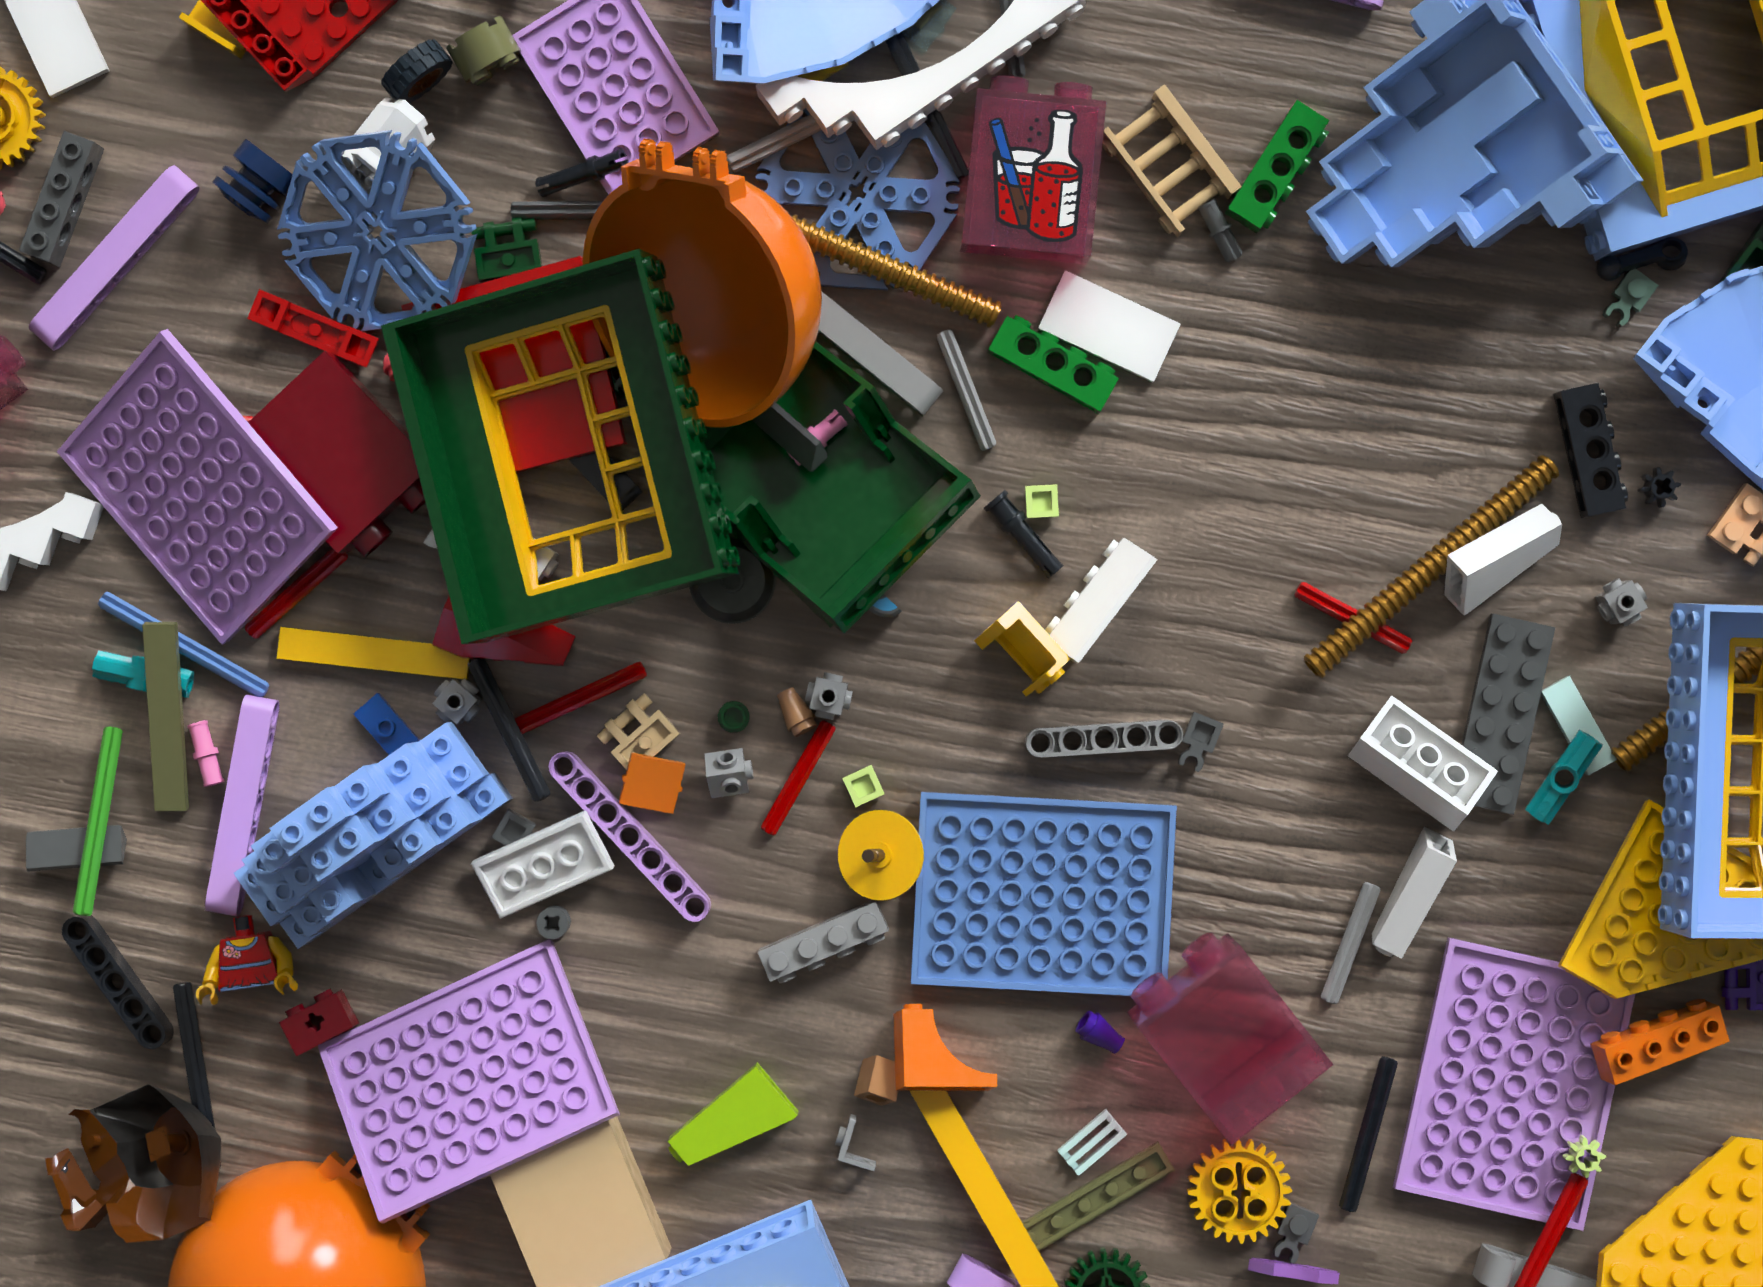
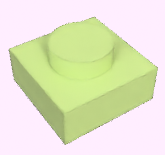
[1025,484,1059,519]
[842,765,885,807]

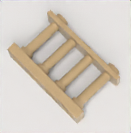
[1101,84,1242,237]

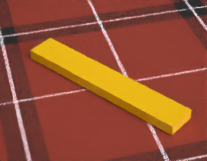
[277,627,470,680]

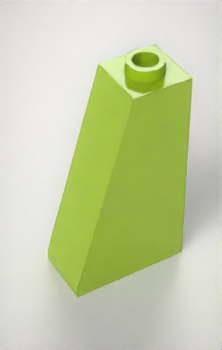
[668,1062,798,1166]

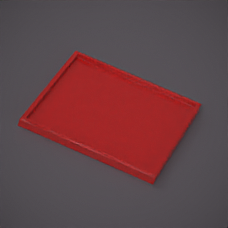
[401,256,627,473]

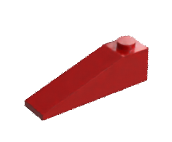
[432,597,576,666]

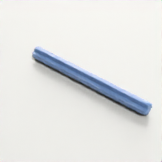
[98,592,269,697]

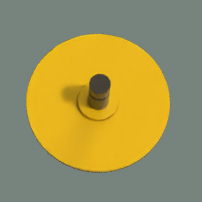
[838,810,924,900]

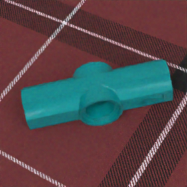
[92,650,195,698]
[1525,729,1603,825]

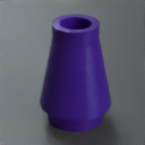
[1075,1011,1125,1054]

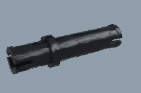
[535,149,629,197]

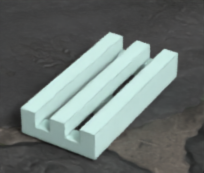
[1057,1109,1127,1176]

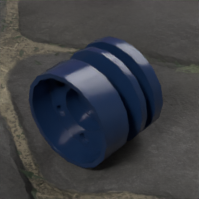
[212,139,293,224]

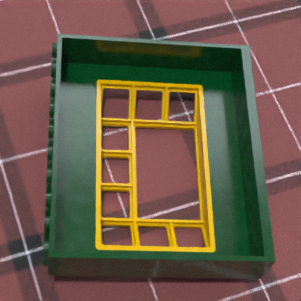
[381,249,740,644]

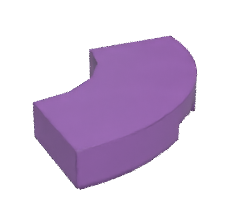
[1248,1258,1340,1284]

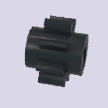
[1637,467,1681,508]

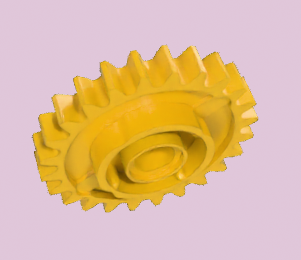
[0,67,46,170]

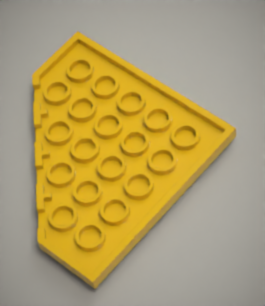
[1558,799,1763,999]
[1596,1136,1763,1287]

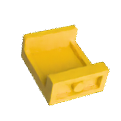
[974,601,1070,697]

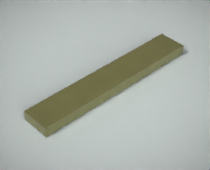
[142,622,189,811]
[994,1141,1175,1267]

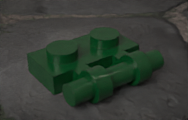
[472,217,542,282]

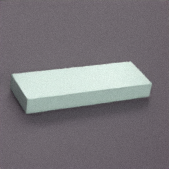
[1541,676,1617,775]

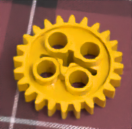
[1187,1137,1292,1244]

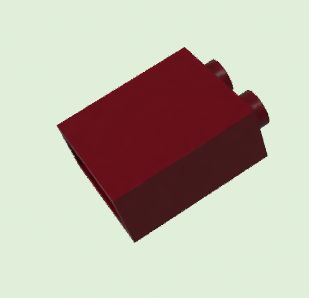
[248,351,426,558]

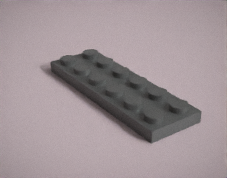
[1461,614,1556,815]

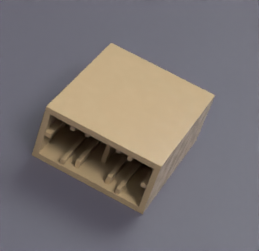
[490,1116,672,1287]

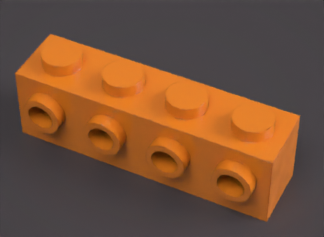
[1590,999,1730,1085]

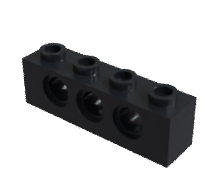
[1553,383,1628,518]

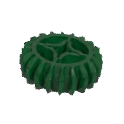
[1064,1247,1150,1287]

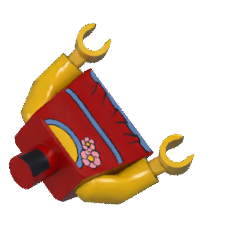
[196,915,298,1005]

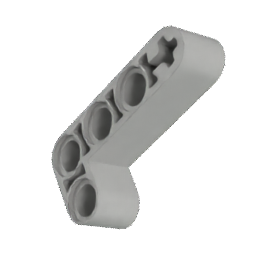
[1472,1243,1597,1287]

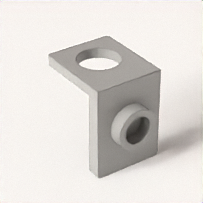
[835,1114,876,1171]

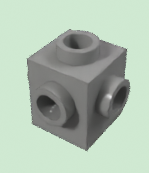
[1595,578,1648,626]
[805,672,853,720]
[432,678,483,724]
[704,748,754,798]

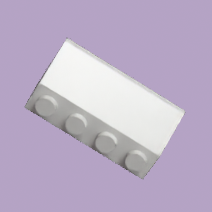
[1045,538,1157,663]
[1348,696,1498,832]

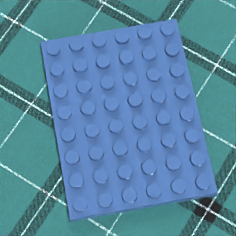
[911,792,1177,998]

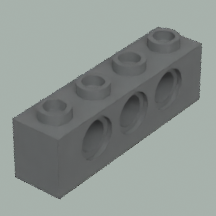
[19,131,104,267]

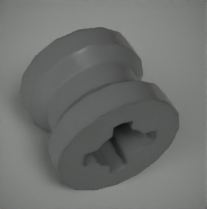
[536,905,571,939]

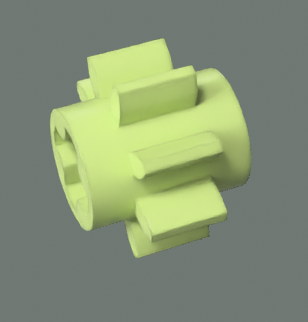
[1562,1135,1606,1178]

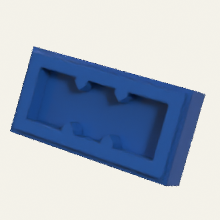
[353,693,420,755]

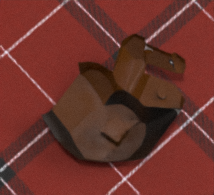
[45,1084,221,1243]

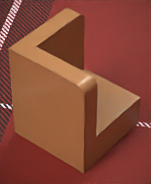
[854,1055,898,1106]

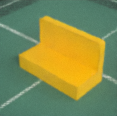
[179,0,246,59]

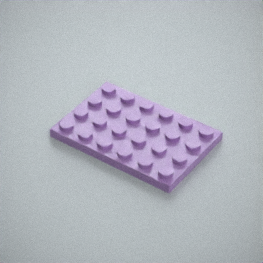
[513,0,720,195]

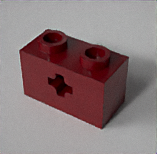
[279,988,359,1056]

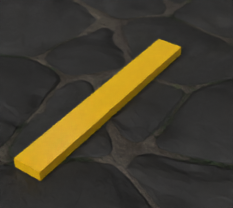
[910,1091,1059,1287]

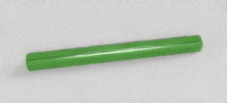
[73,726,123,916]

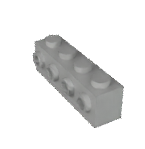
[758,900,889,984]

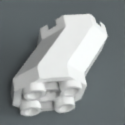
[342,97,435,194]

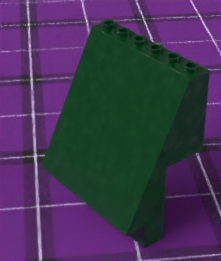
[704,341,981,634]

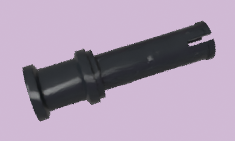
[984,490,1064,578]

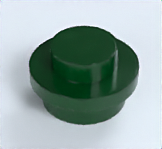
[718,701,750,733]

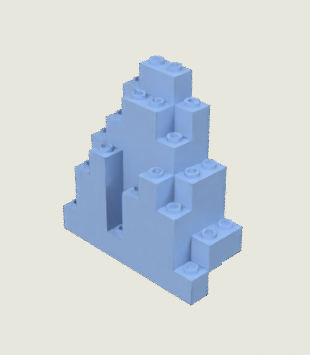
[1306,0,1644,268]
[233,722,513,949]

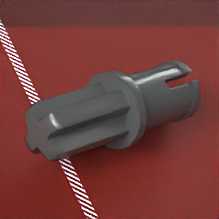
[1198,198,1242,262]

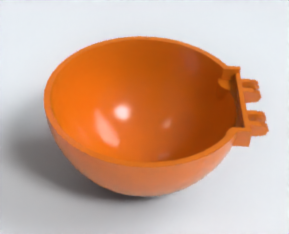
[583,138,822,427]
[168,1151,430,1287]

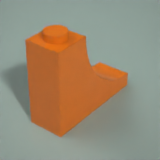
[893,1004,997,1091]

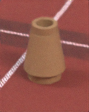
[777,687,817,737]

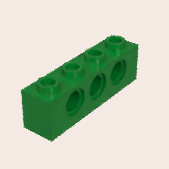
[1225,100,1330,234]
[987,315,1119,414]

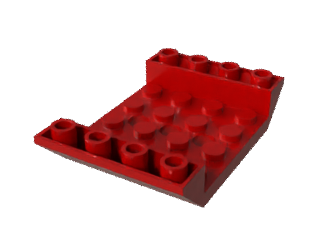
[201,0,398,92]

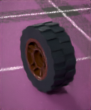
[381,39,453,103]

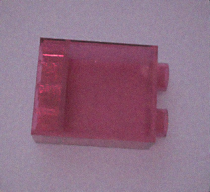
[1127,932,1333,1145]

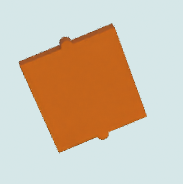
[619,753,686,814]

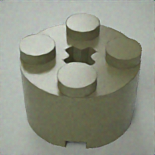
[446,16,521,86]

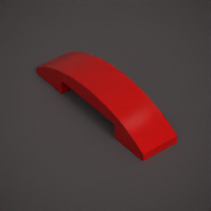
[247,289,379,368]

